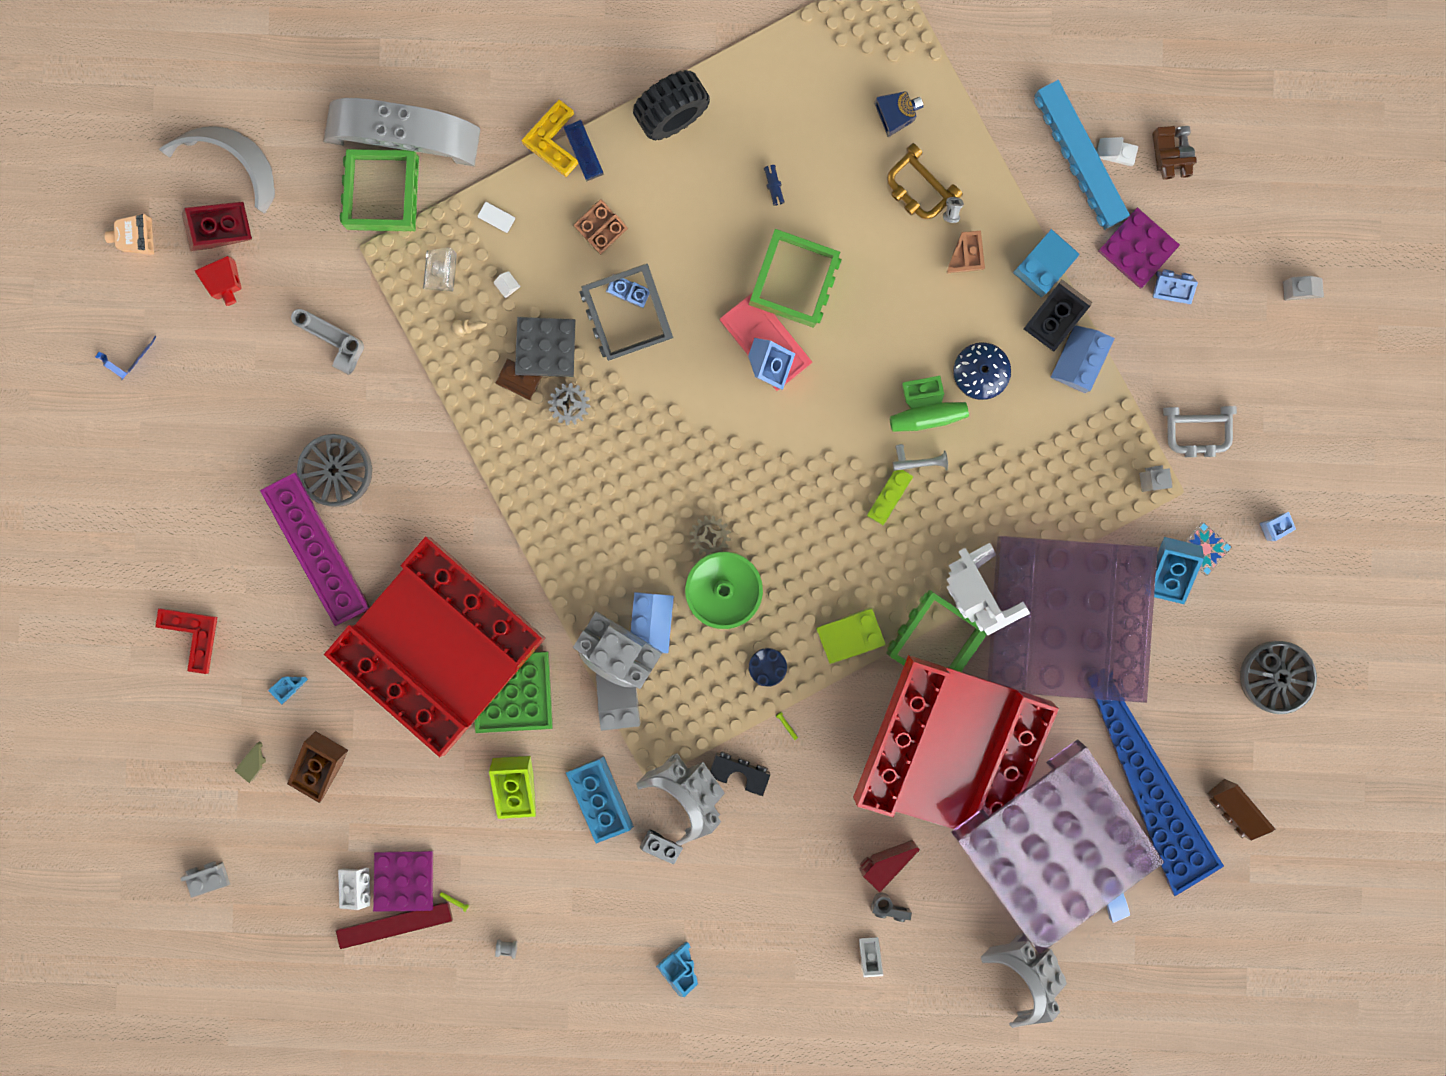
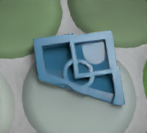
[656,942,698,997]

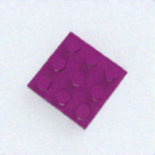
[1098,207,1180,289]
[373,851,433,912]

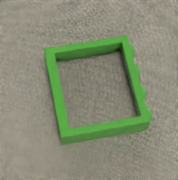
[340,149,419,231]
[749,229,842,328]
[886,590,987,672]

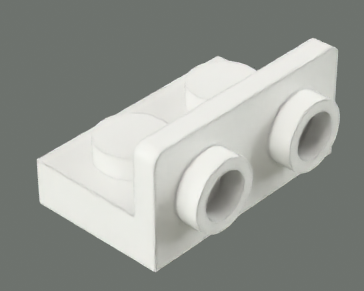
[338,868,371,910]

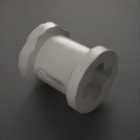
[943,197,964,223]
[495,940,517,959]

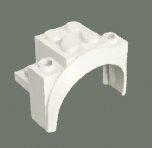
[947,543,1030,635]

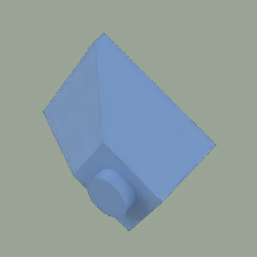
[748,338,795,390]

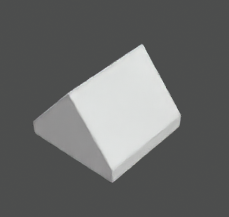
[494,271,520,298]

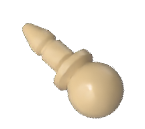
[452,320,487,336]

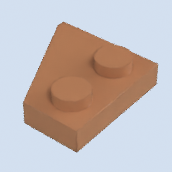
[947,230,985,274]

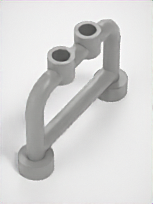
[1163,406,1237,457]

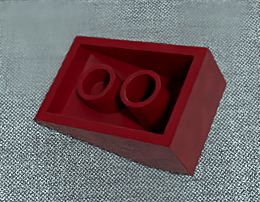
[182,202,252,251]
[859,840,920,892]

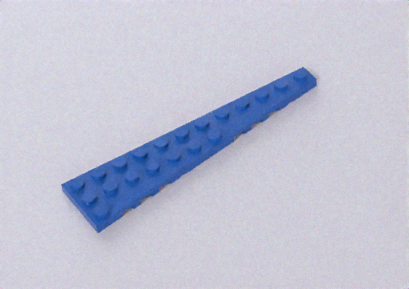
[1087,668,1224,896]

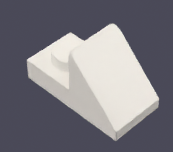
[1097,137,1138,166]
[859,937,883,977]

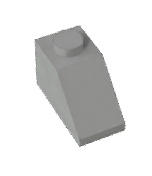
[1283,276,1324,301]

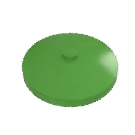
[685,551,763,629]

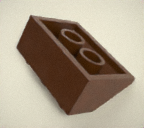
[1207,779,1276,841]

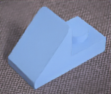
[1260,512,1296,541]

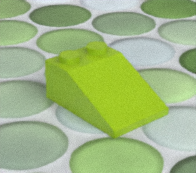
[816,608,886,664]
[489,756,536,819]

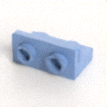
[1152,269,1198,304]

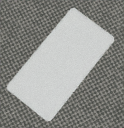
[478,202,515,233]

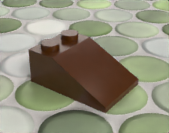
[287,731,348,803]

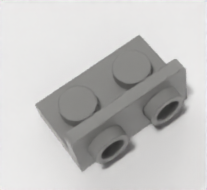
[181,861,230,898]

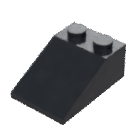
[1024,279,1092,352]

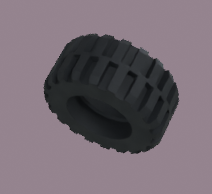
[633,70,710,141]

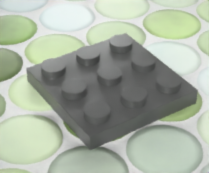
[515,317,576,377]

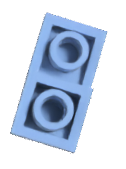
[606,274,650,308]
[1099,877,1130,923]

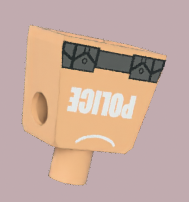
[105,214,154,254]

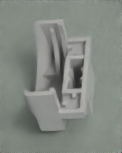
[573,611,663,689]
[636,753,725,846]
[981,934,1067,1028]

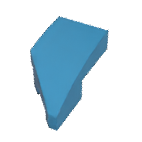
[268,677,308,705]

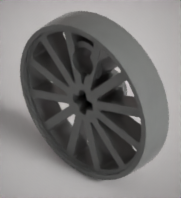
[297,434,372,507]
[1240,641,1317,714]

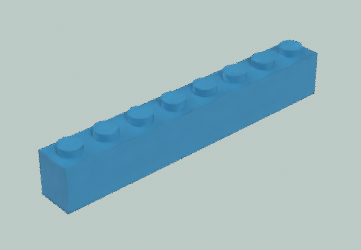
[1034,79,1130,230]

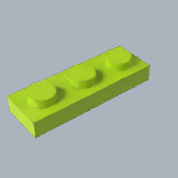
[867,470,913,526]

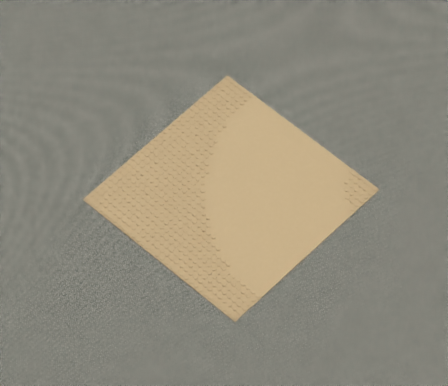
[360,0,1184,776]

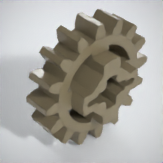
[690,516,731,556]

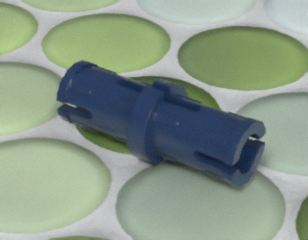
[763,165,785,206]

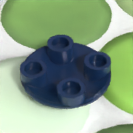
[749,648,787,687]

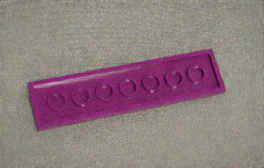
[260,472,370,626]

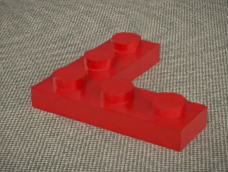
[155,608,218,674]

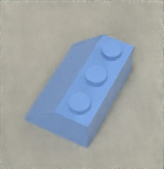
[1050,325,1115,393]
[631,592,674,653]

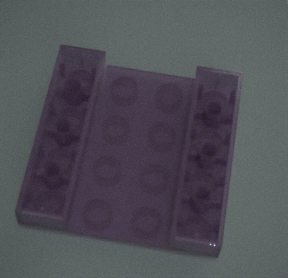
[988,536,1157,703]
[951,739,1164,954]

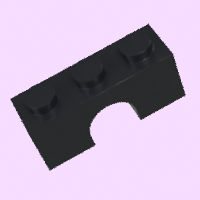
[710,752,771,797]

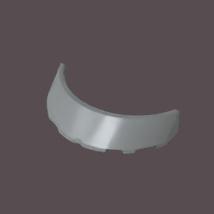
[159,127,275,214]

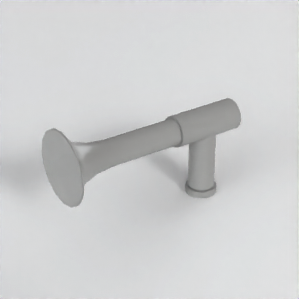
[893,444,948,471]

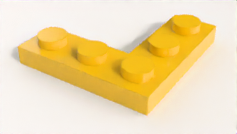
[521,100,578,177]

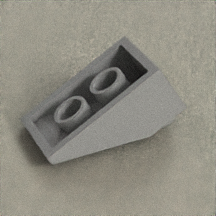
[596,673,641,731]

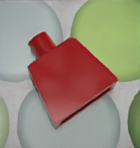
[194,256,242,306]

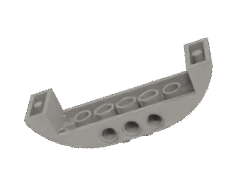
[324,98,481,167]

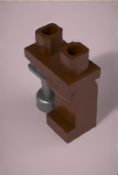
[1152,126,1197,180]

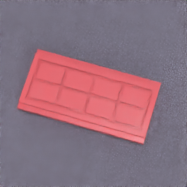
[719,293,813,391]

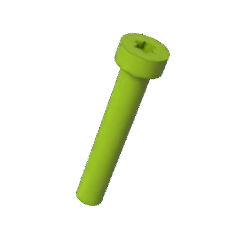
[776,712,798,740]
[439,892,469,912]

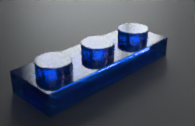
[564,120,604,182]

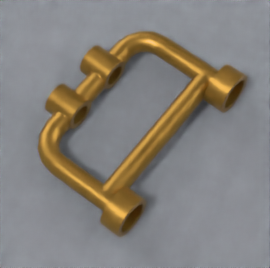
[887,143,963,219]

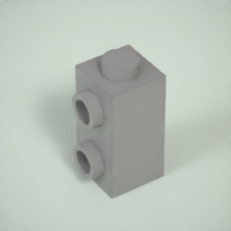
[1139,465,1172,492]

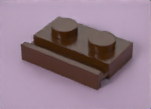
[495,358,543,401]

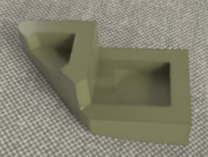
[235,741,266,783]

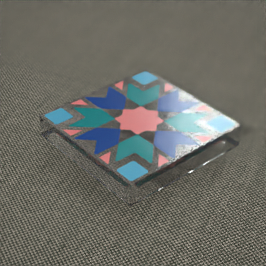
[1185,522,1232,576]

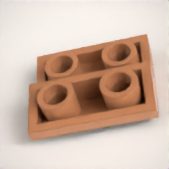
[573,199,628,255]

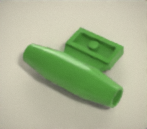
[889,376,969,432]

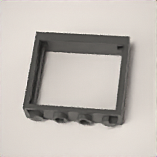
[579,263,673,361]

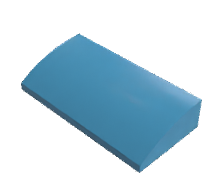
[566,756,634,843]

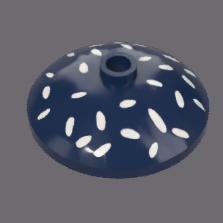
[953,342,1011,400]

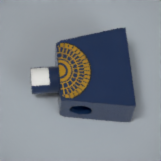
[874,91,924,137]

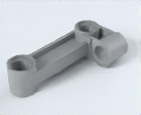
[291,309,364,375]

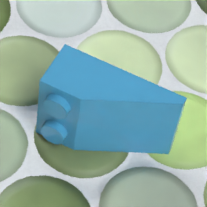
[1013,229,1080,298]
[1146,537,1204,604]

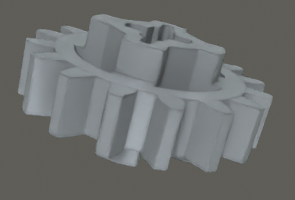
[548,383,590,426]

